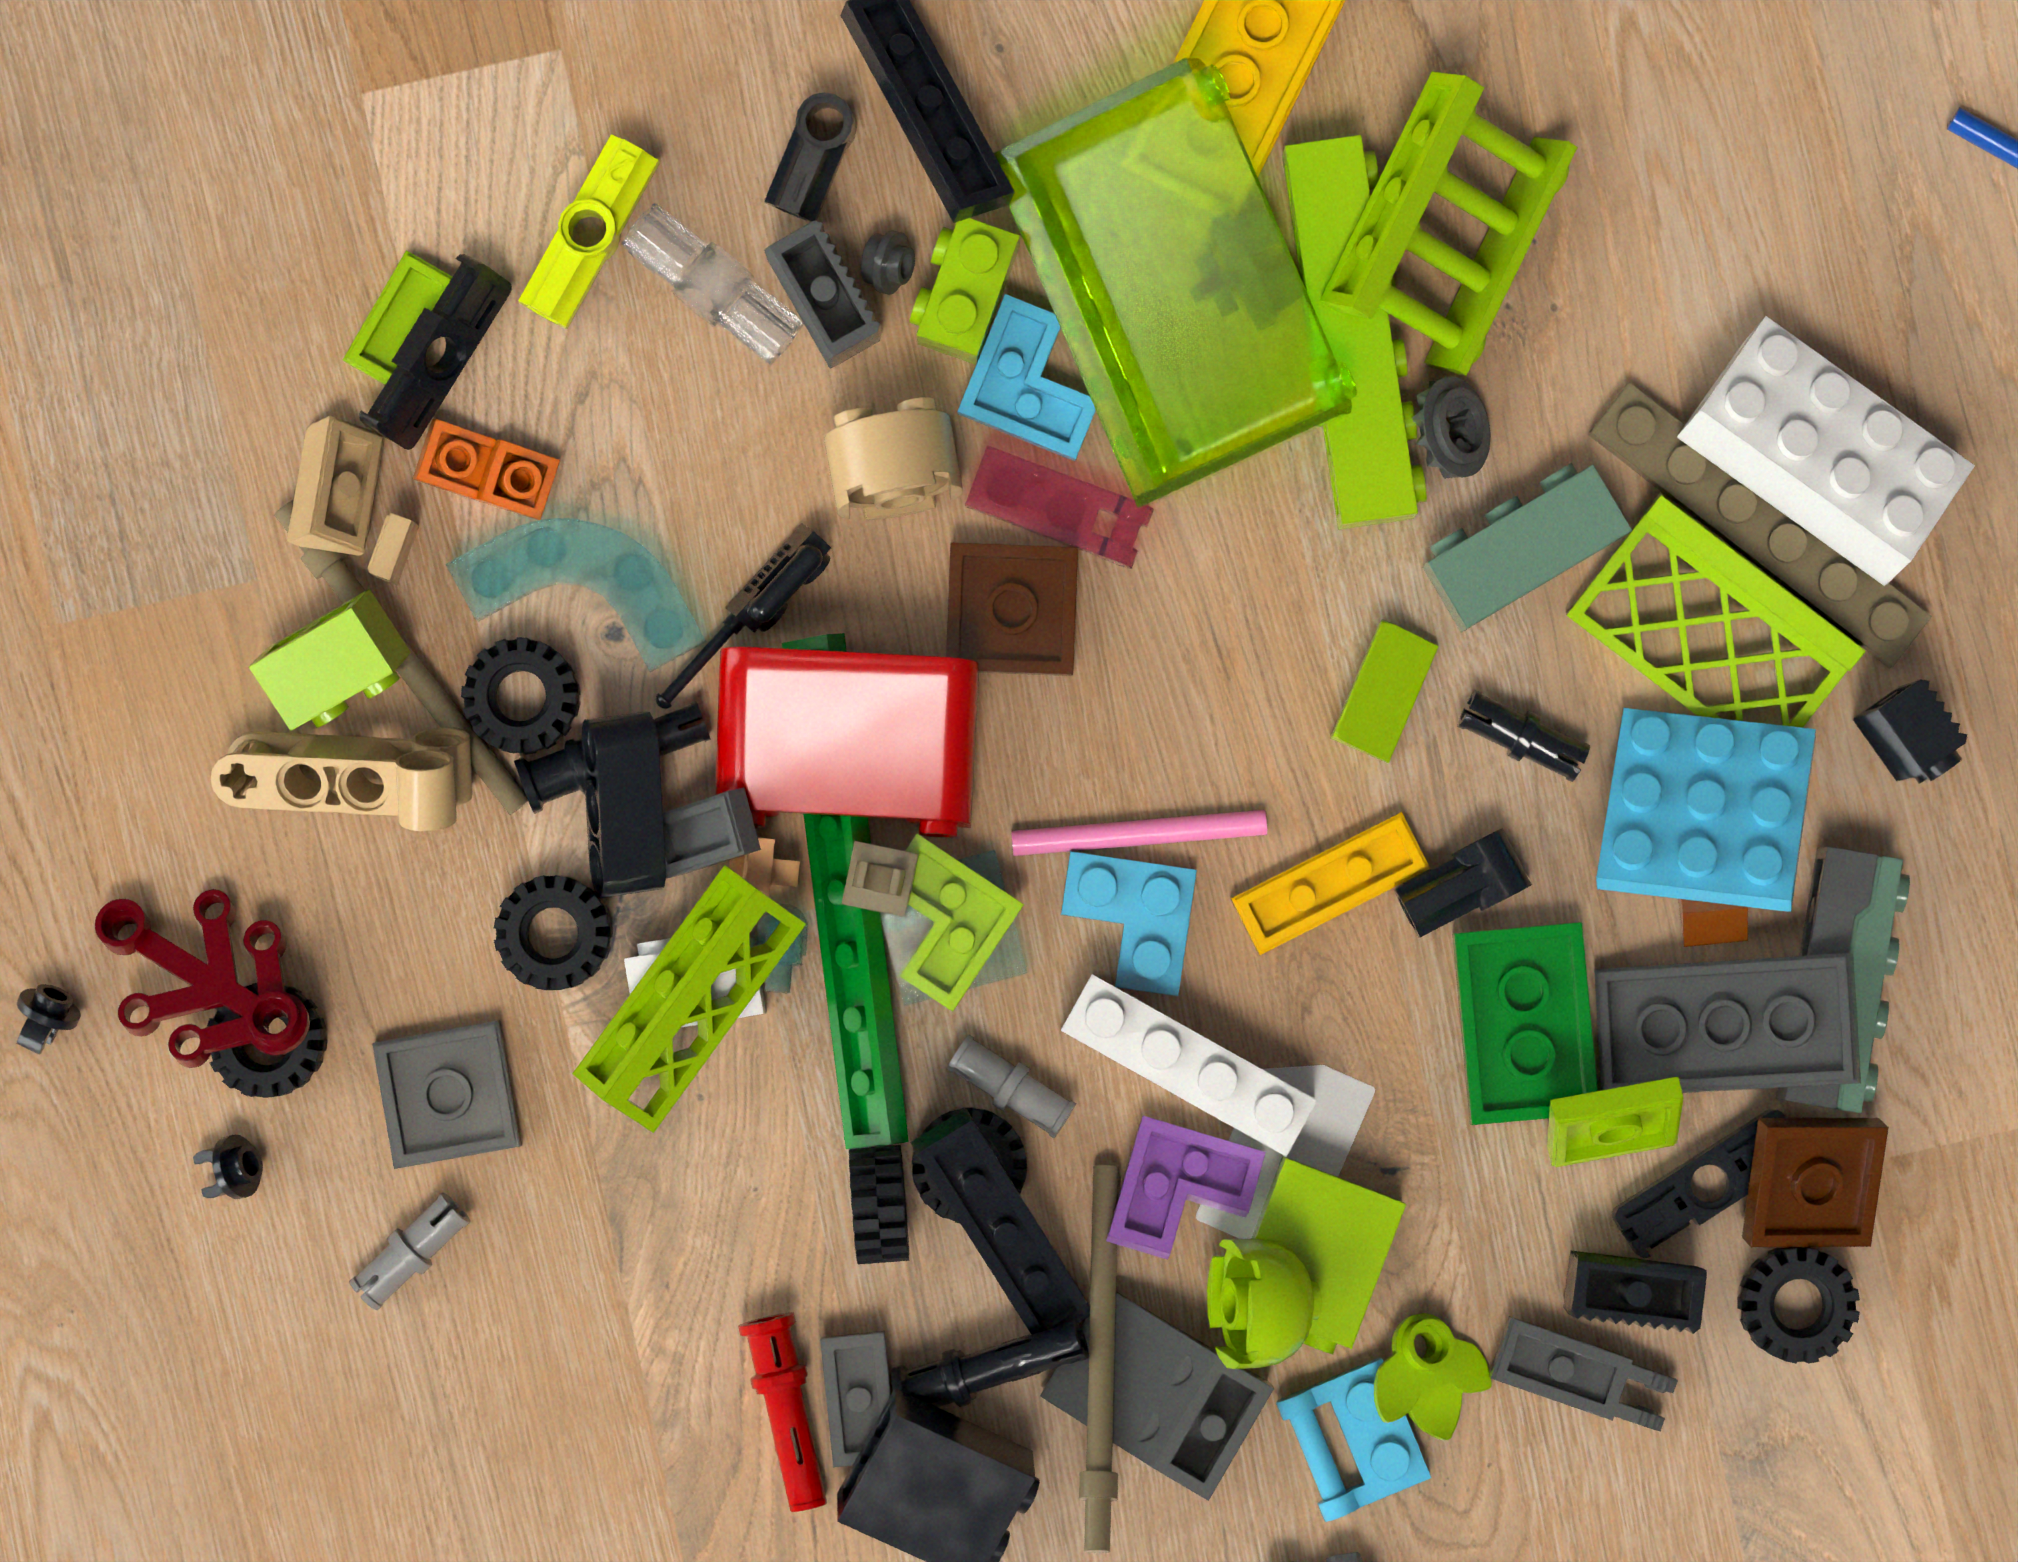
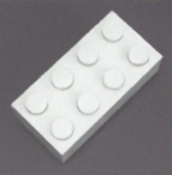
[1677,316,1975,586]

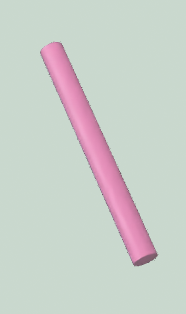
[1011,810,1267,856]

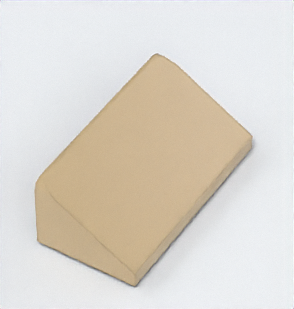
[287,416,384,556]

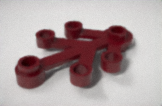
[95,889,310,1068]

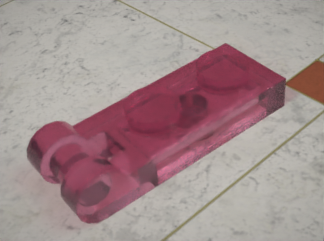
[965,445,1154,569]

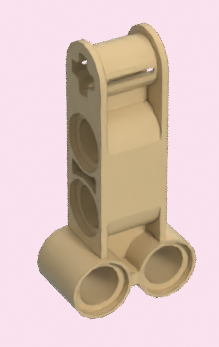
[210,727,473,831]

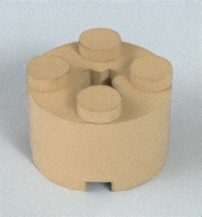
[824,397,963,520]

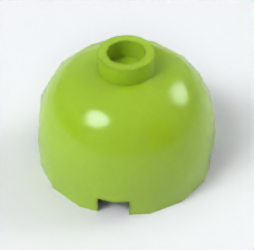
[1207,1239,1322,1369]

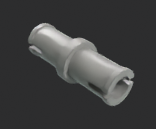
[947,1035,1076,1138]
[349,1192,470,1310]

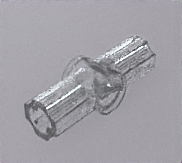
[621,202,804,366]

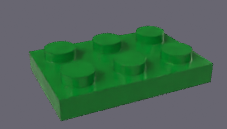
[1452,922,1598,1125]

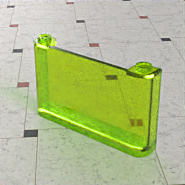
[994,57,1357,508]

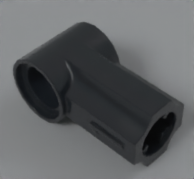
[764,92,857,222]
[1394,828,1532,938]

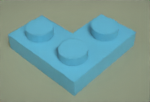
[957,294,1100,461]
[1061,851,1197,996]

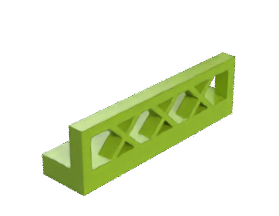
[572,865,806,1133]

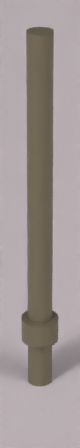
[274,500,528,815]
[1079,1165,1119,1553]

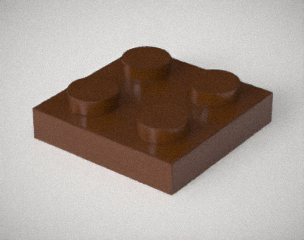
[946,542,1078,676]
[1742,1118,1889,1247]

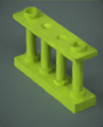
[1320,71,1578,376]

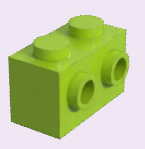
[909,218,1020,365]
[249,589,411,731]

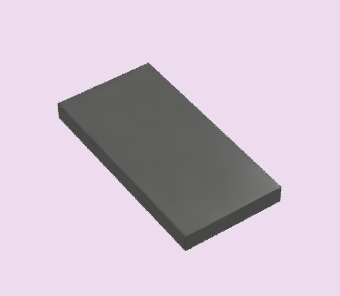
[1594,953,1861,1093]

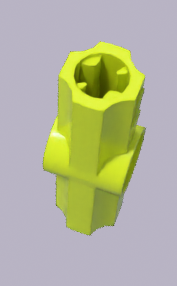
[518,134,660,329]

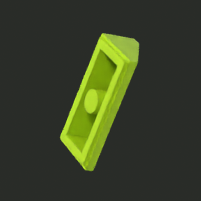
[1330,619,1439,763]

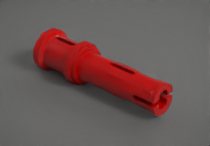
[738,1312,827,1512]

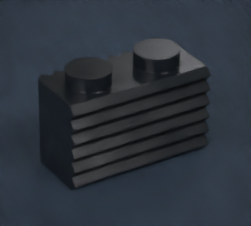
[1852,679,1967,784]
[1563,1250,1707,1334]

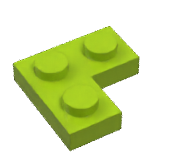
[900,834,1024,1012]

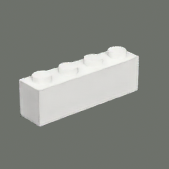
[1061,974,1318,1157]

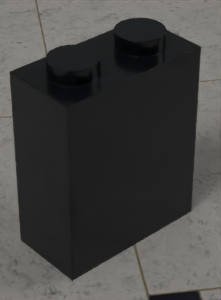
[837,1388,1040,1562]

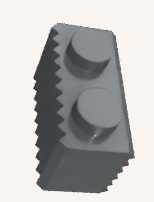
[764,221,882,369]

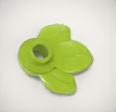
[1374,1313,1492,1441]

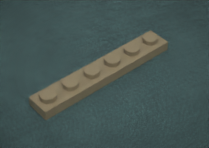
[1588,382,1932,668]

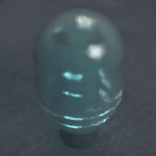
[756,903,808,994]

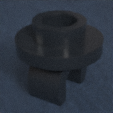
[17,984,81,1055]
[193,1134,263,1199]

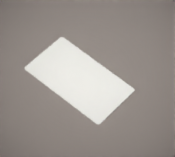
[1196,1064,1375,1239]

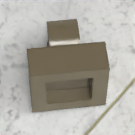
[842,841,919,918]

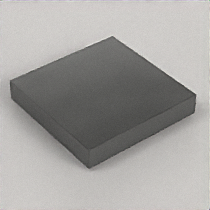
[372,1020,522,1169]

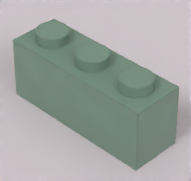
[1422,463,1632,633]

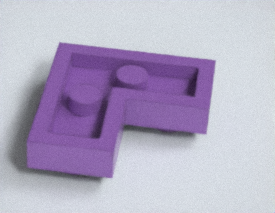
[1106,1116,1266,1260]

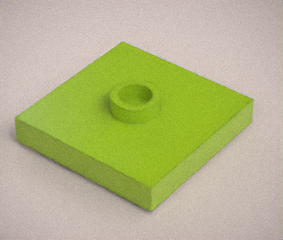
[1547,1077,1683,1167]

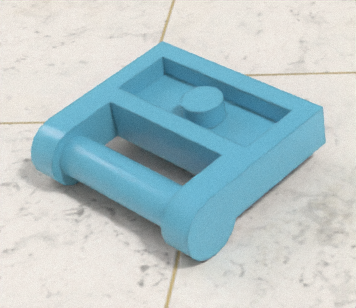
[1275,1357,1431,1522]

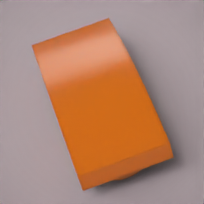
[412,419,560,520]

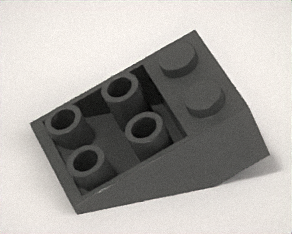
[1040,1292,1274,1501]

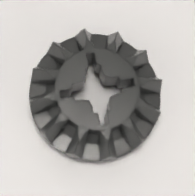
[1412,376,1491,479]

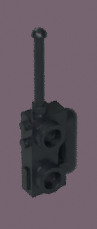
[656,523,831,709]

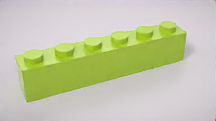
[1282,135,1427,530]

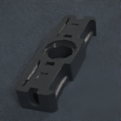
[359,254,512,450]
[1612,1109,1786,1258]

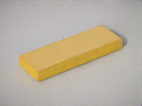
[1231,812,1431,955]

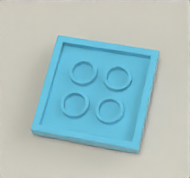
[1596,708,1816,912]

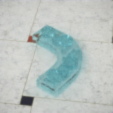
[446,518,707,672]

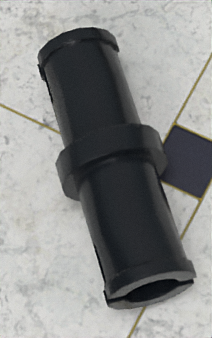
[1457,690,1590,782]

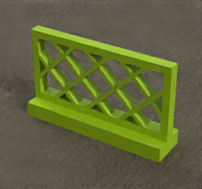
[1566,493,1866,728]

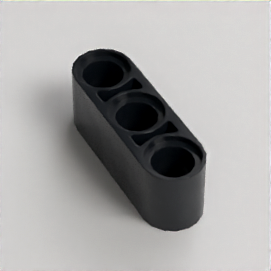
[582,711,666,898]

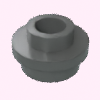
[861,230,915,295]

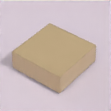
[367,513,419,585]

